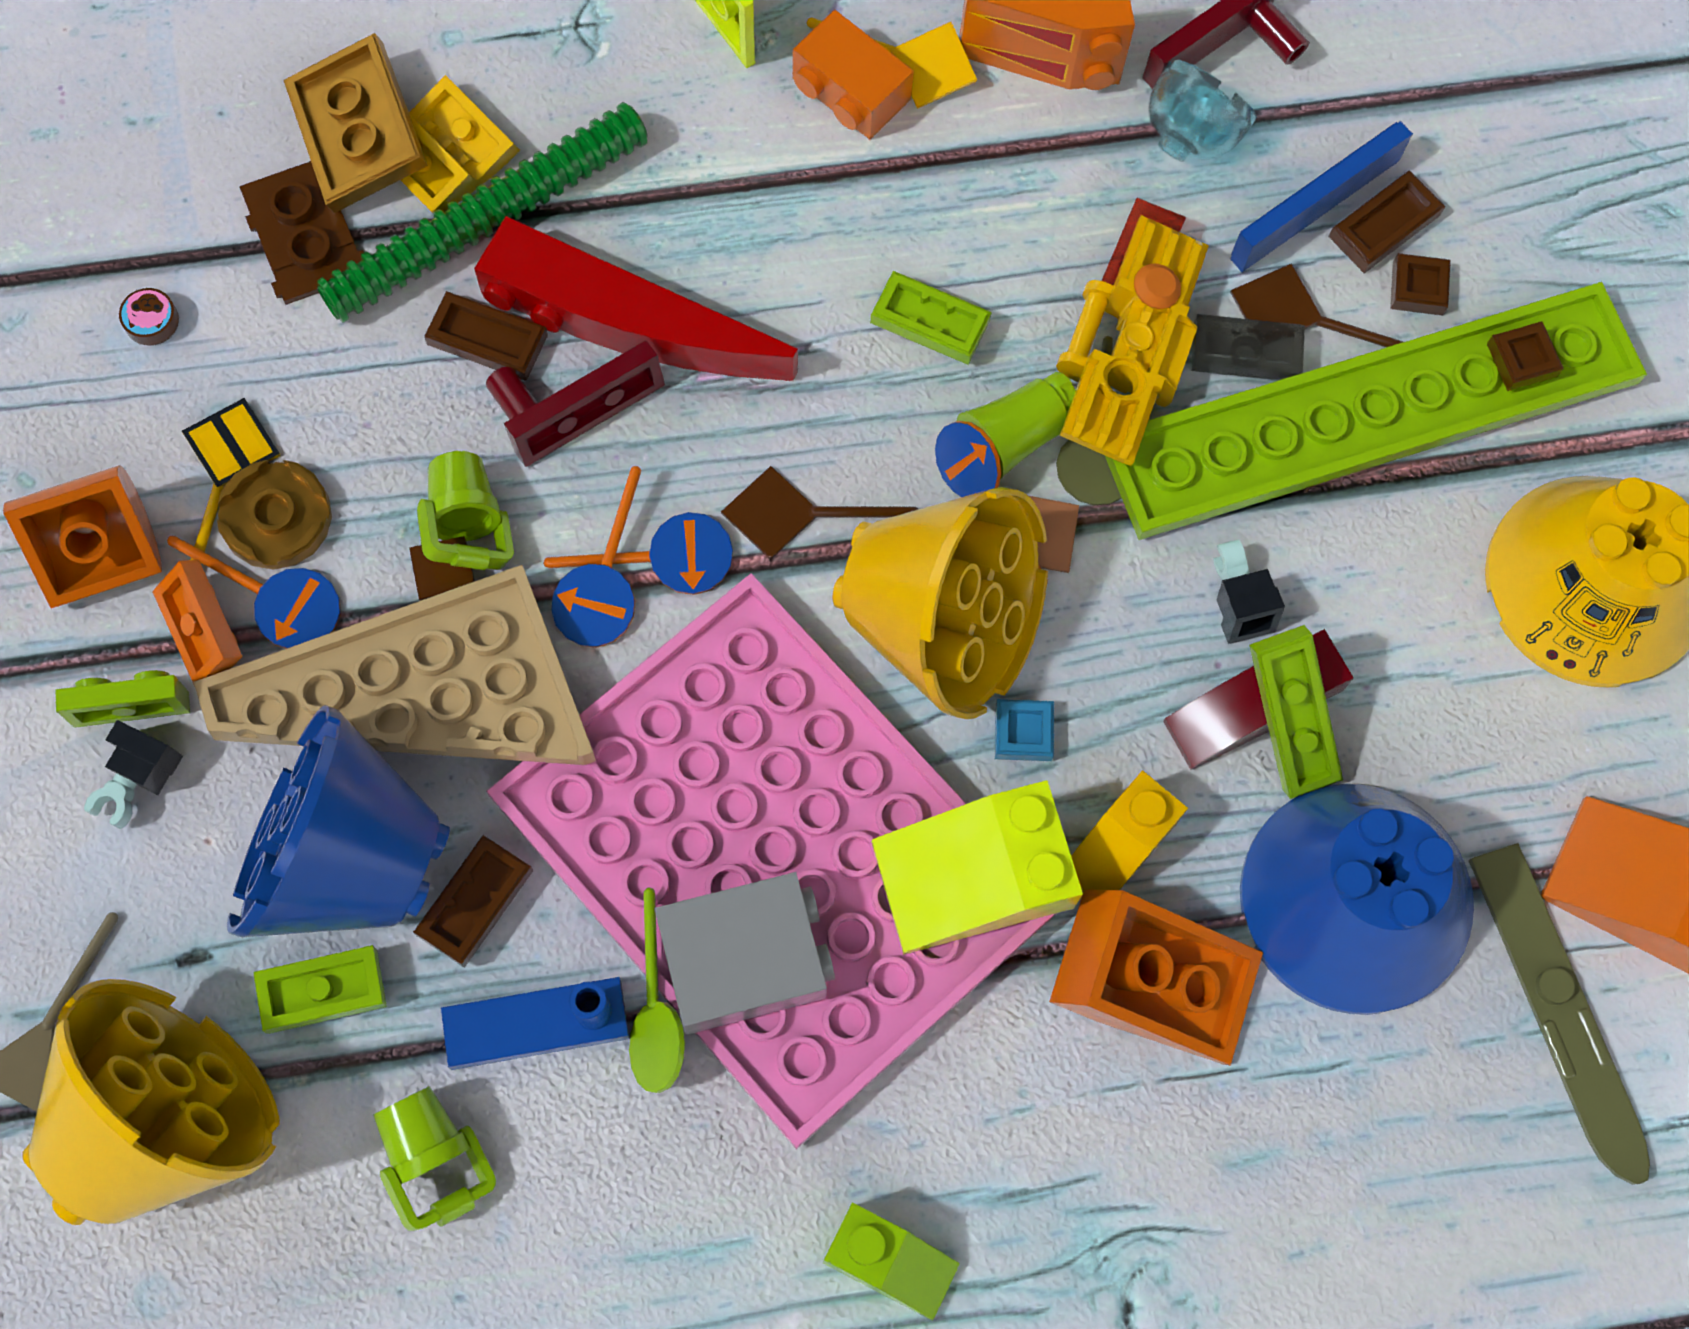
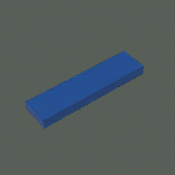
[1230,121,1413,272]

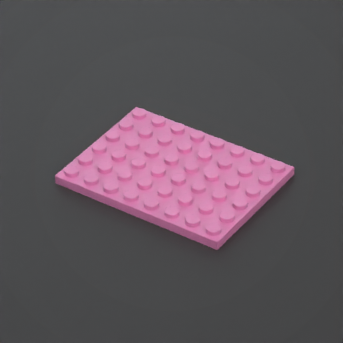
[486,573,1057,1150]

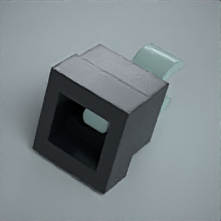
[1213,539,1285,644]
[84,720,183,829]

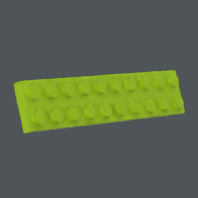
[1104,282,1647,540]

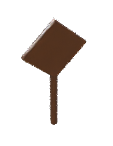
[1230,264,1403,349]
[721,466,918,560]

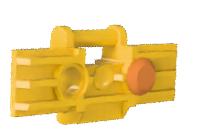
[1056,215,1209,466]

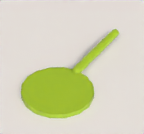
[629,887,685,1093]

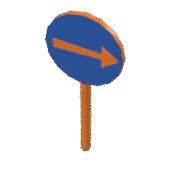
[935,420,1048,584]
[551,466,641,647]
[543,512,733,595]
[167,535,340,649]

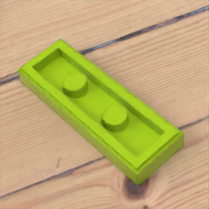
[1249,625,1343,799]

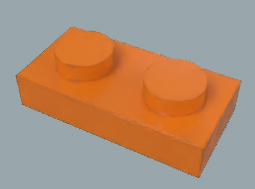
[152,560,243,687]

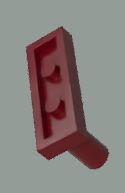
[1142,0,1310,92]
[486,340,665,468]

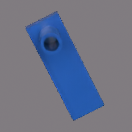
[441,977,630,1070]

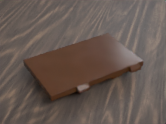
[239,161,364,305]

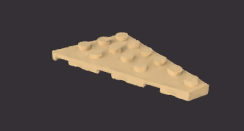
[194,565,596,765]

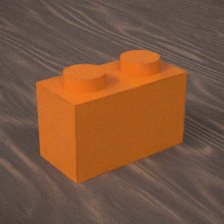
[793,9,914,140]

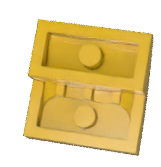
[401,75,521,213]

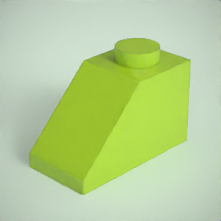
[823,1202,960,1321]

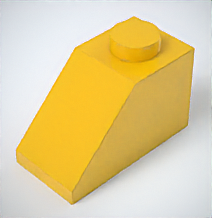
[1071,770,1188,891]

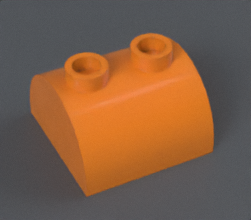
[3,465,162,609]

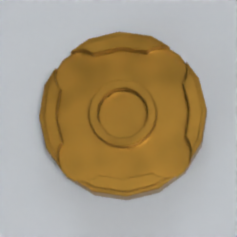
[217,460,332,570]

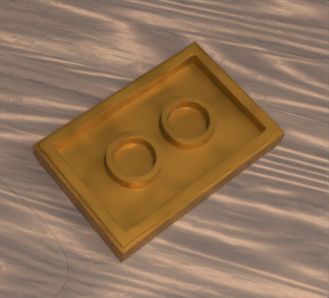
[283,33,428,213]

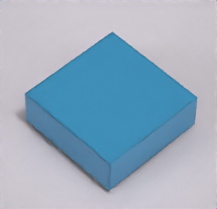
[995,699,1054,761]

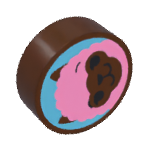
[119,288,179,346]

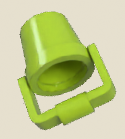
[417,451,514,570]
[373,1086,496,1231]

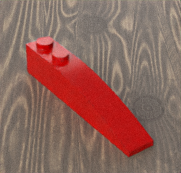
[474,216,798,381]

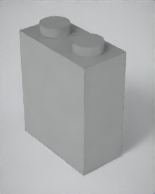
[654,872,835,1035]

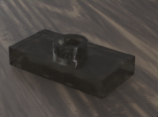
[1191,314,1305,380]

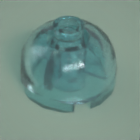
[1148,60,1257,162]

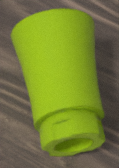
[957,371,1076,480]

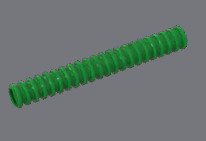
[317,102,648,323]

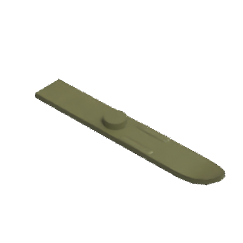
[1468,843,1650,1185]

